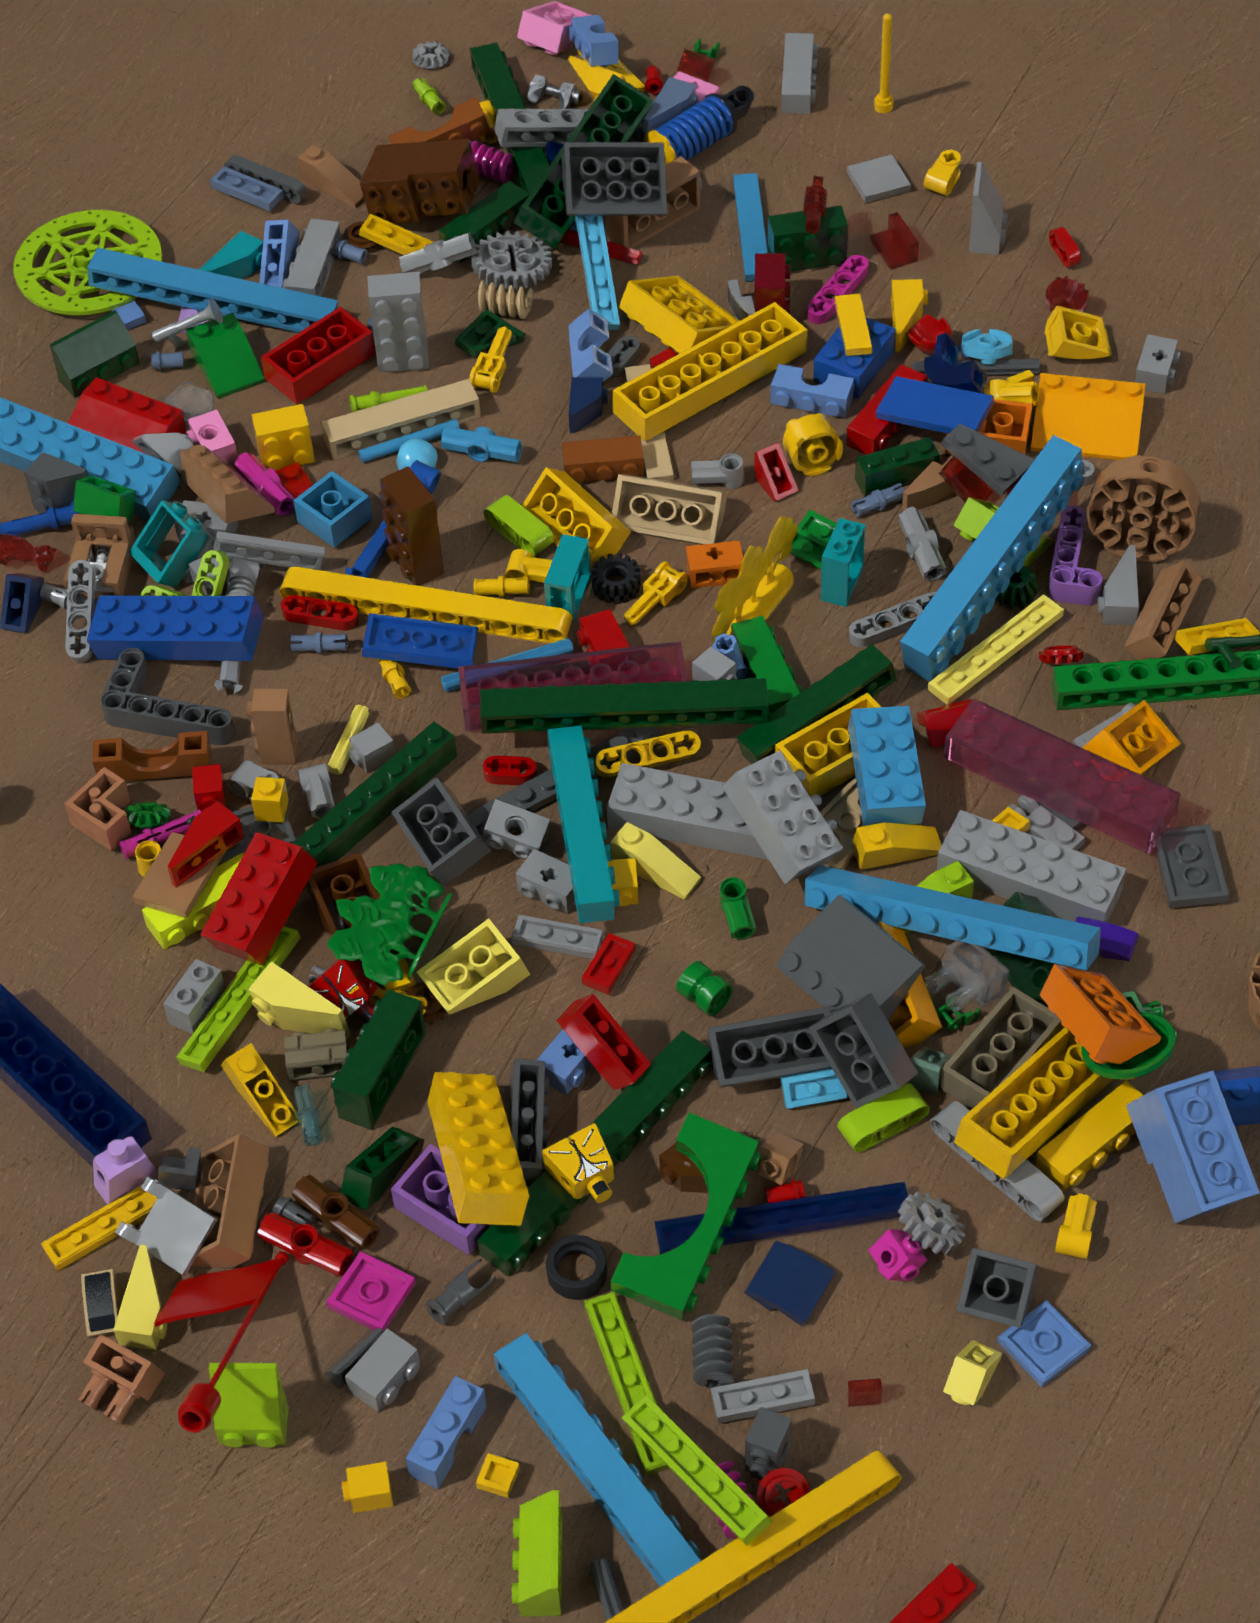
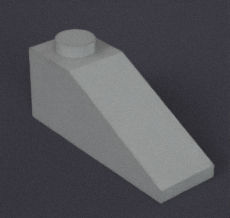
[1097,545,1139,625]

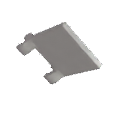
[115,1177,217,1275]

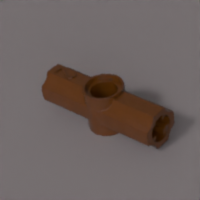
[292,1174,380,1251]

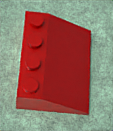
[68,377,187,454]

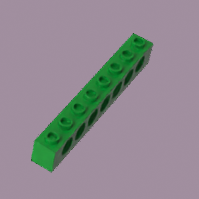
[1051,650,1260,711]

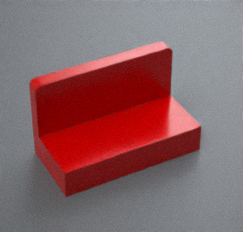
[916,699,984,747]

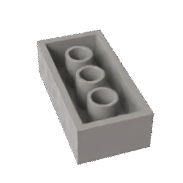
[367,272,430,373]

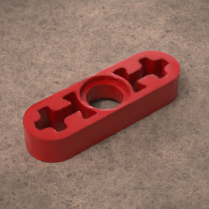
[281,595,359,631]

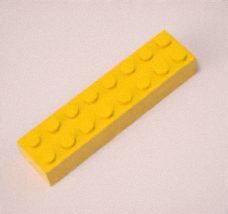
[613,302,808,442]

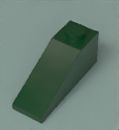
[340,1126,419,1210]

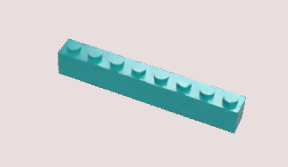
[548,726,620,923]

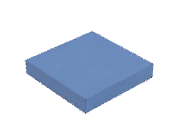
[997,1300,1091,1388]

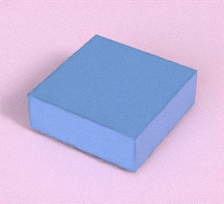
[112,301,146,330]

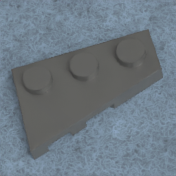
[941,424,1035,496]

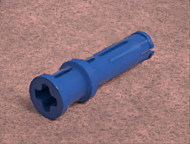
[0,501,79,540]

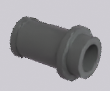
[273,1197,315,1225]

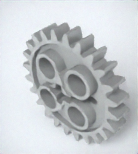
[471,231,552,289]

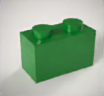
[73,475,136,522]

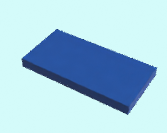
[876,376,994,433]
[362,613,478,669]

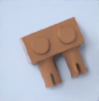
[77,1334,165,1425]

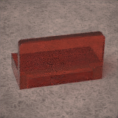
[871,212,919,269]

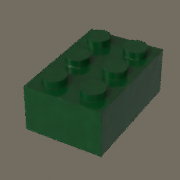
[768,205,848,271]

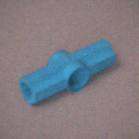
[440,426,523,462]

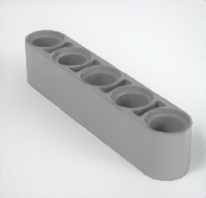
[930,1101,1065,1222]

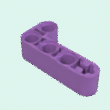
[1048,506,1103,606]

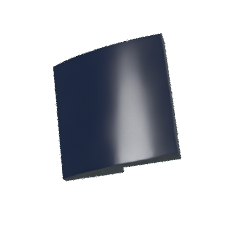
[744,1241,835,1326]

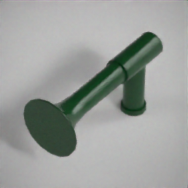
[1205,635,1260,669]

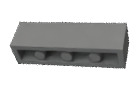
[781,33,818,114]
[283,219,342,297]

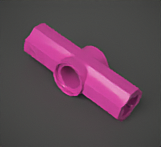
[234,452,294,517]

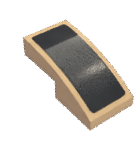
[81,1269,119,1337]

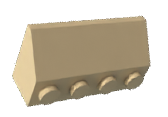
[612,474,728,544]

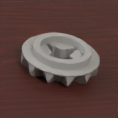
[412,41,450,69]

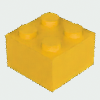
[251,404,315,471]

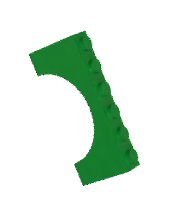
[611,1112,762,1321]

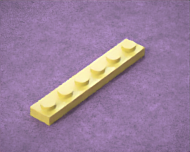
[928,594,1064,705]

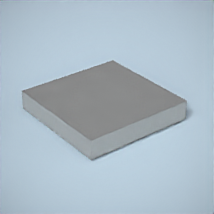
[847,155,911,203]

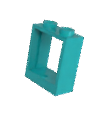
[129,500,210,588]
[821,518,866,607]
[544,534,591,623]

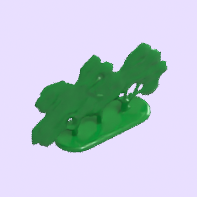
[327,863,453,985]

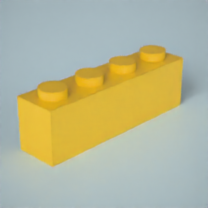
[1035,1080,1143,1192]

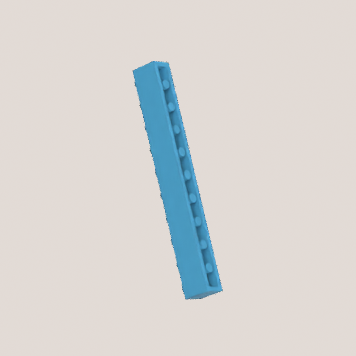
[87,247,338,332]
[805,865,1101,970]
[494,1333,702,1587]

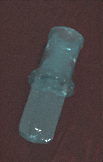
[294,1085,323,1146]

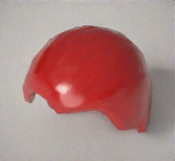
[907,314,952,354]

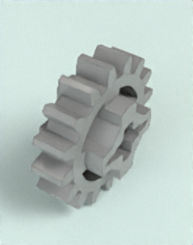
[898,1192,965,1255]

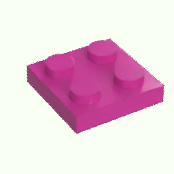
[326,1251,416,1332]

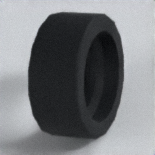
[546,1235,608,1300]

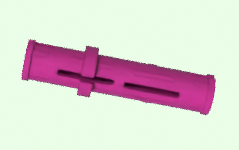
[119,809,201,859]

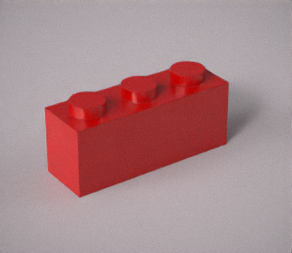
[556,994,651,1090]

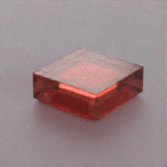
[847,1378,882,1407]

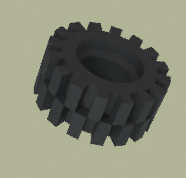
[591,553,641,604]

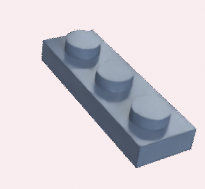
[210,166,284,211]

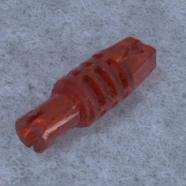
[803,175,828,233]

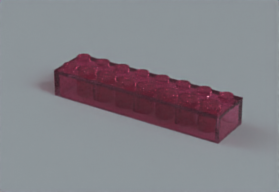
[458,641,688,731]
[944,699,1181,854]

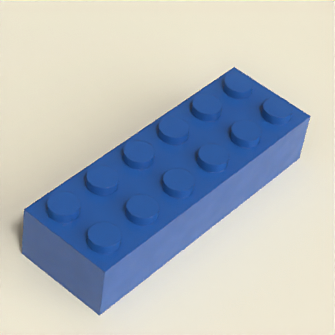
[86,596,264,661]

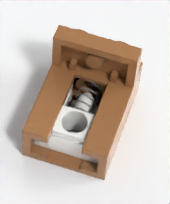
[64,514,136,600]

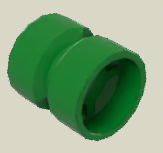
[676,961,733,1017]

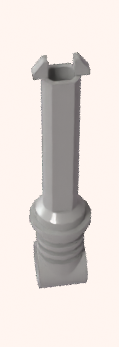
[214,557,259,695]

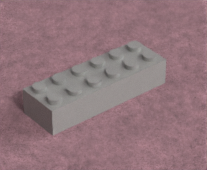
[607,763,769,860]
[936,810,1126,922]

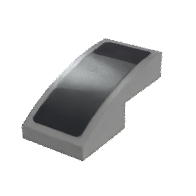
[727,279,755,321]

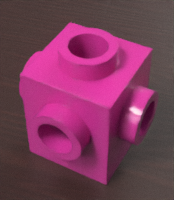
[868,1229,927,1282]

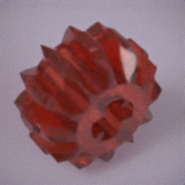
[1045,275,1089,312]

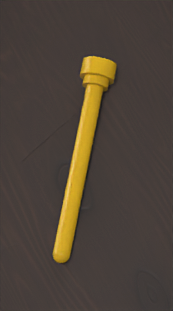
[874,13,894,114]

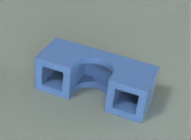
[568,15,618,67]
[568,308,613,382]
[770,364,854,418]
[405,1376,487,1489]

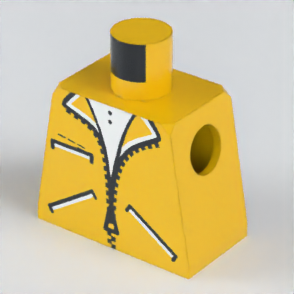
[542,1123,614,1203]

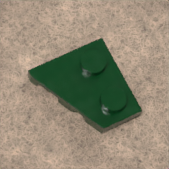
[455,309,525,358]

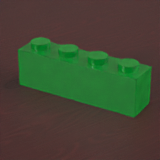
[731,615,803,714]

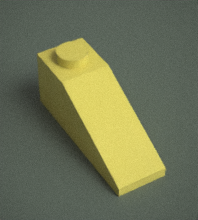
[611,822,701,900]
[114,1244,167,1350]

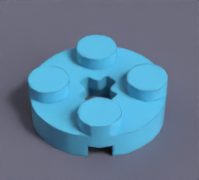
[961,329,1013,364]

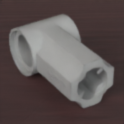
[692,453,745,489]
[298,763,335,820]

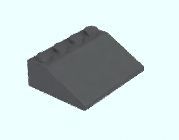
[562,142,667,216]
[775,895,925,1021]

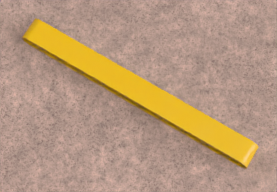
[279,567,573,644]
[604,1450,902,1623]

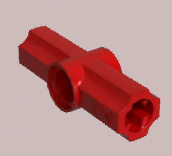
[257,1212,354,1277]

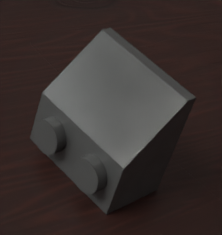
[24,452,88,513]
[957,1247,1040,1328]

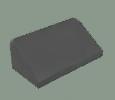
[323,1327,383,1389]

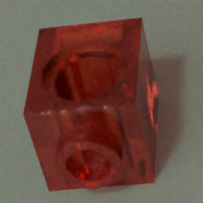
[677,48,715,82]

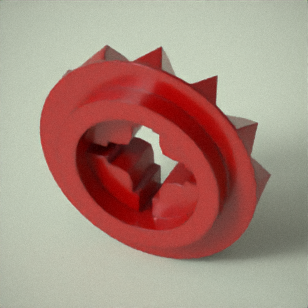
[1038,645,1084,664]
[755,1466,810,1518]

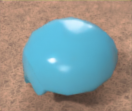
[396,438,438,470]

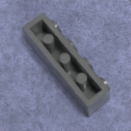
[508,1058,549,1187]

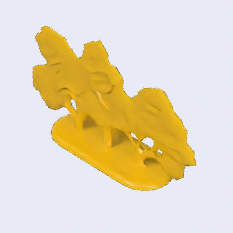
[712,516,798,643]

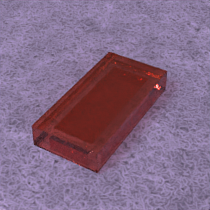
[938,455,993,503]

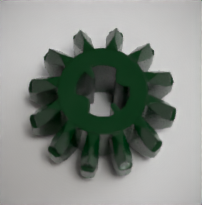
[995,567,1038,610]

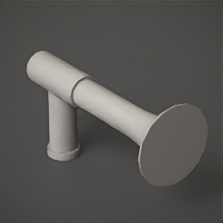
[152,298,223,348]

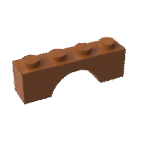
[389,97,492,144]
[93,731,212,781]

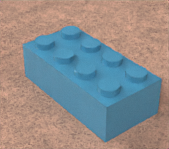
[848,706,926,826]

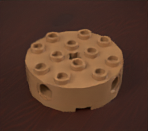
[1086,455,1200,562]

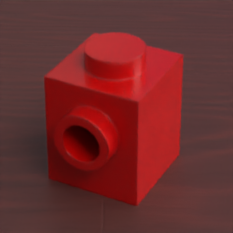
[192,764,226,811]

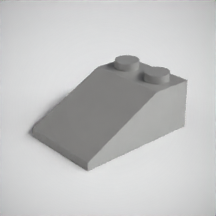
[969,162,1008,255]

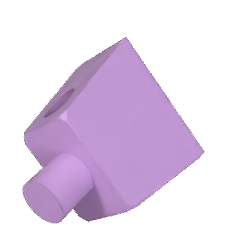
[93,1136,158,1204]

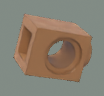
[754,1132,804,1185]

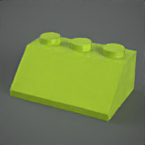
[953,497,1054,567]
[512,1490,562,1617]

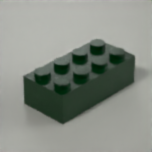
[331,989,426,1130]

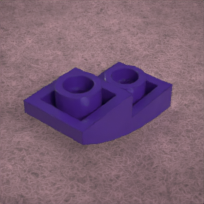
[1075,916,1139,961]

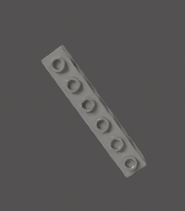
[494,109,643,147]

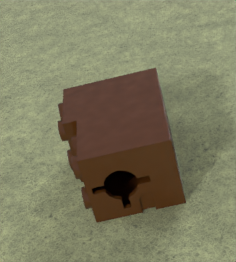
[360,139,480,224]

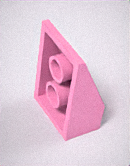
[517,1,591,55]

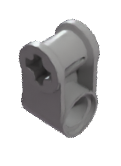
[227,760,279,801]

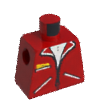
[308,959,378,1023]

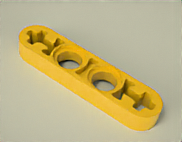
[593,730,701,777]

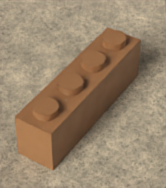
[1124,560,1202,660]

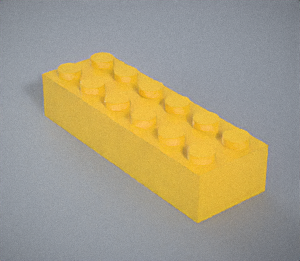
[954,1027,1113,1180]
[427,1072,529,1226]

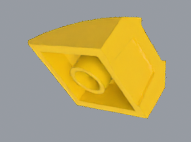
[1044,306,1112,359]

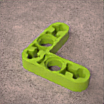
[141,550,229,596]

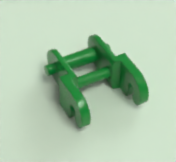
[691,38,720,65]
[936,991,981,1031]

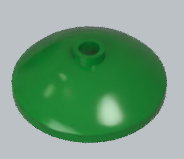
[1081,1012,1176,1080]

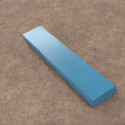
[733,173,768,282]

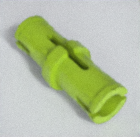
[412,77,446,115]

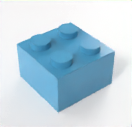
[294,471,372,548]

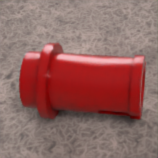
[645,65,663,94]
[764,1179,806,1209]

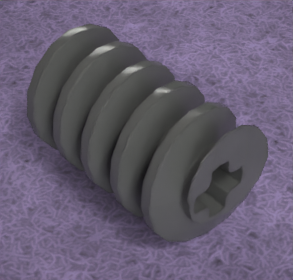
[692,1314,734,1389]

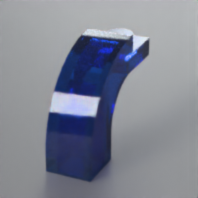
[924,333,987,394]

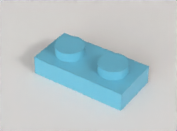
[780,1068,847,1109]

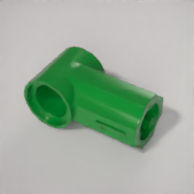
[720,877,756,941]

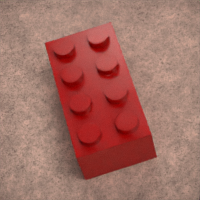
[261,306,376,405]
[200,832,317,965]

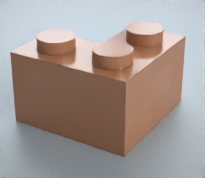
[64,767,132,852]

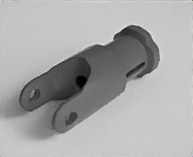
[425,1259,496,1325]

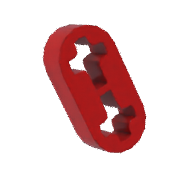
[1049,227,1081,268]
[482,755,537,786]

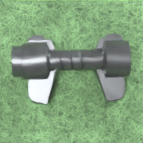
[527,75,583,109]

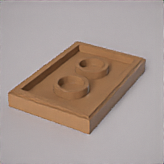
[132,832,226,918]

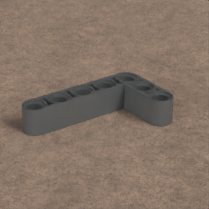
[100,648,236,745]

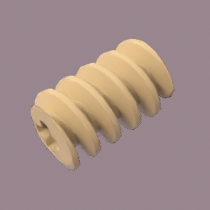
[478,281,533,319]

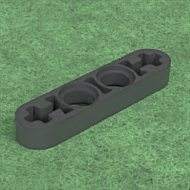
[224,155,307,204]

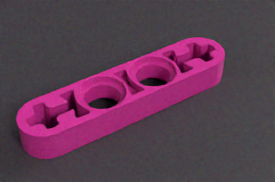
[807,255,869,324]

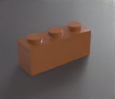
[562,435,644,483]

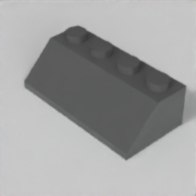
[707,1007,832,1088]

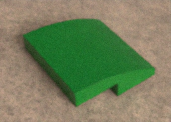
[790,510,837,570]

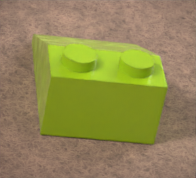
[209,1363,289,1448]

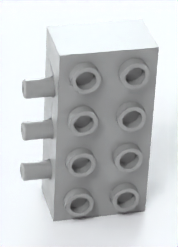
[722,751,843,885]

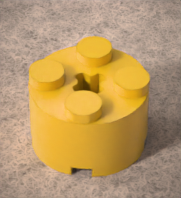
[783,413,843,476]

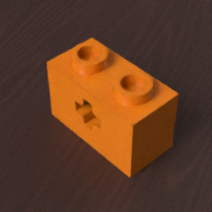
[686,540,743,588]

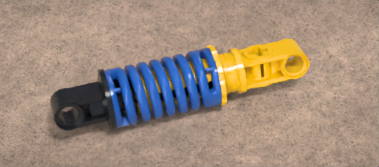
[643,85,754,165]

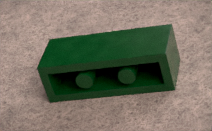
[855,437,940,497]

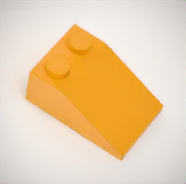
[1082,700,1181,792]

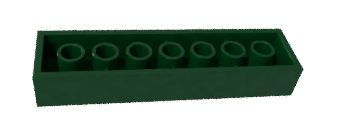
[514,74,654,249]

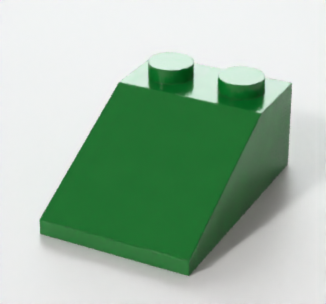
[186,313,265,399]

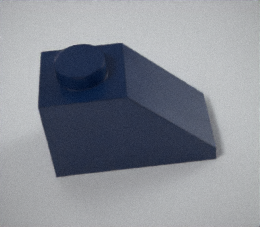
[568,377,608,433]
[0,573,44,633]

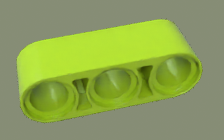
[483,495,555,556]
[837,1083,930,1153]

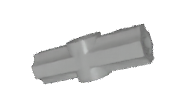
[399,233,477,273]
[898,507,946,582]

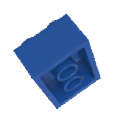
[813,317,896,399]

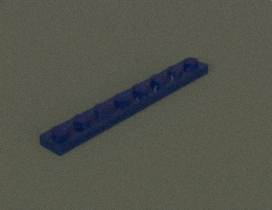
[654,1182,908,1254]

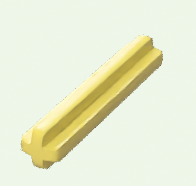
[327,704,370,775]

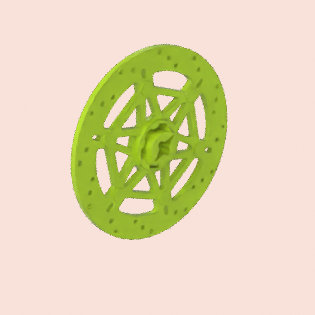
[14,210,163,315]

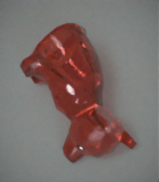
[0,533,57,572]

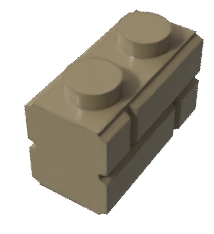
[284,1028,349,1081]

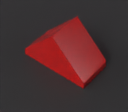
[754,442,798,502]

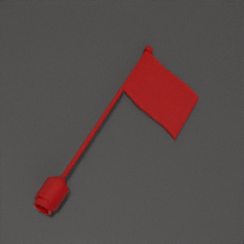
[154,1251,289,1433]

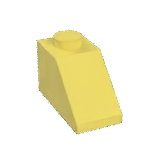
[943,1340,1002,1405]

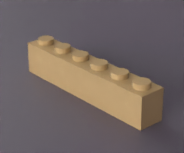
[321,379,481,461]

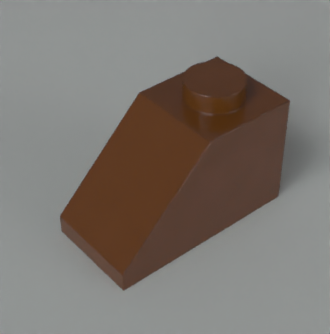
[659,1143,708,1193]

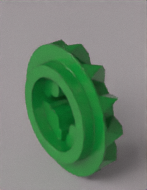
[125,801,171,828]

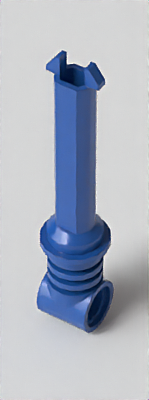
[345,460,441,578]

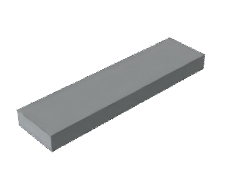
[213,531,325,570]

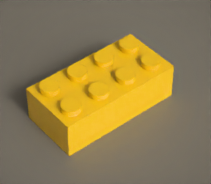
[775,693,881,796]

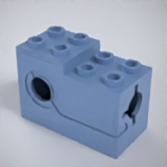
[1126,1070,1260,1223]

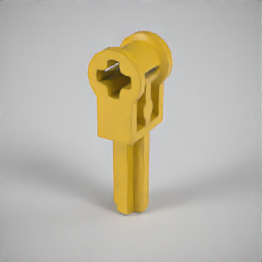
[469,326,512,393]
[623,561,689,626]

